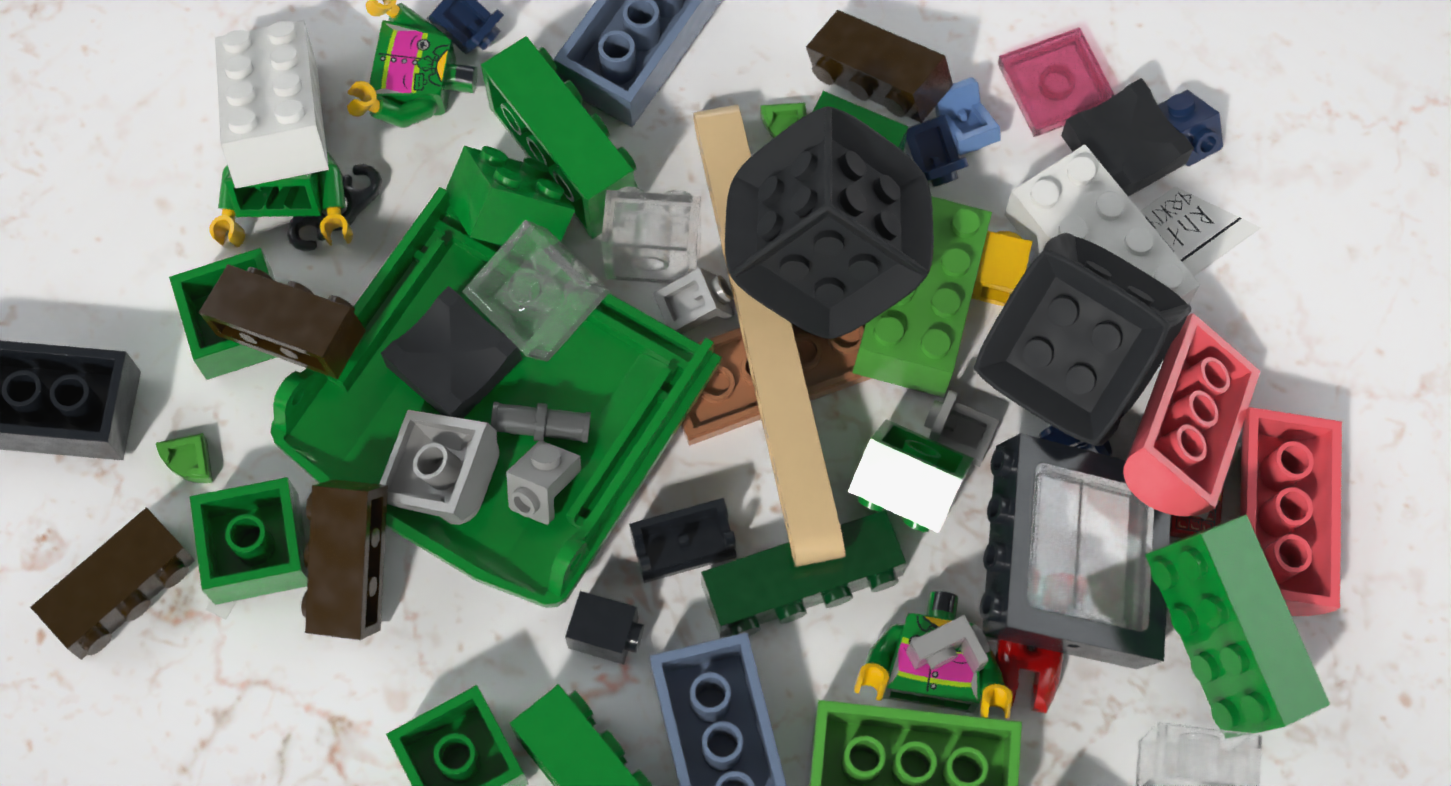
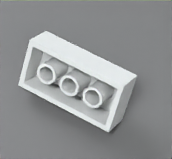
[215,20,329,189]
[1004,144,1201,305]

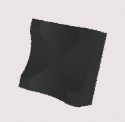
[1061,78,1194,197]
[381,286,522,419]

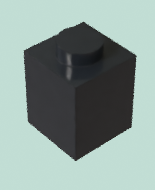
[565,591,644,665]

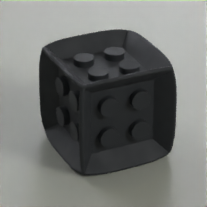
[725,106,934,339]
[974,233,1192,446]

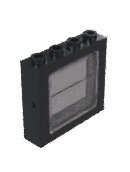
[980,433,1171,669]

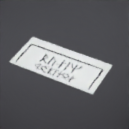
[1140,186,1262,276]

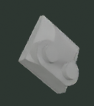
[380,410,499,525]

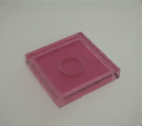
[997,27,1115,137]

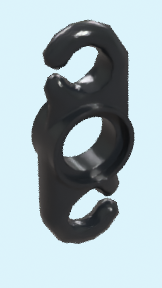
[287,164,382,252]

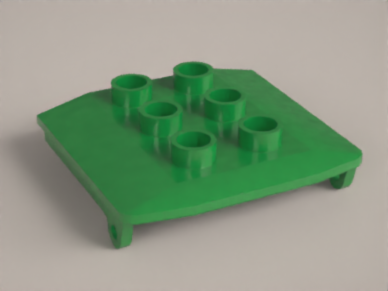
[270,187,722,608]

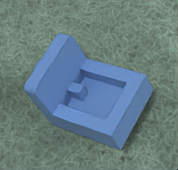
[935,77,1001,156]

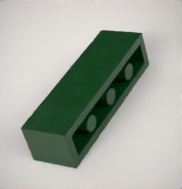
[701,509,907,638]

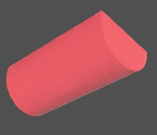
[1124,313,1261,517]
[1240,407,1342,616]

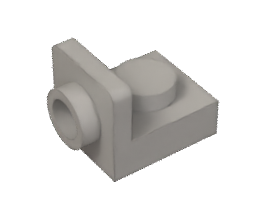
[653,267,734,334]
[906,615,990,673]

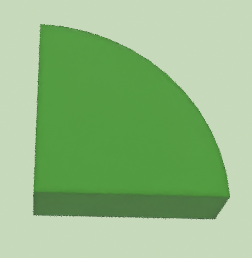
[760,103,806,138]
[156,433,213,483]

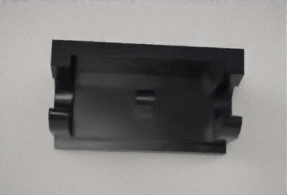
[629,498,737,583]

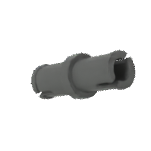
[491,402,591,443]

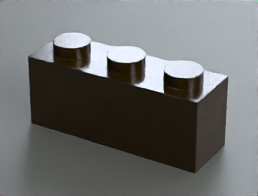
[806,9,953,123]
[199,264,366,379]
[301,479,388,640]
[30,507,195,660]

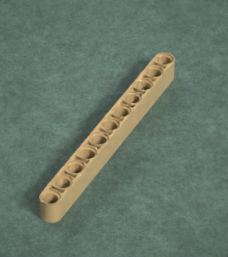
[693,104,845,567]

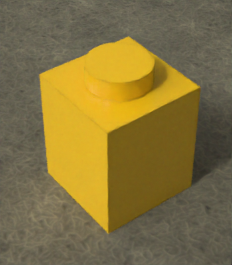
[971,231,1033,306]

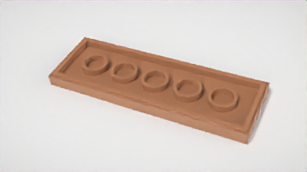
[681,323,872,446]

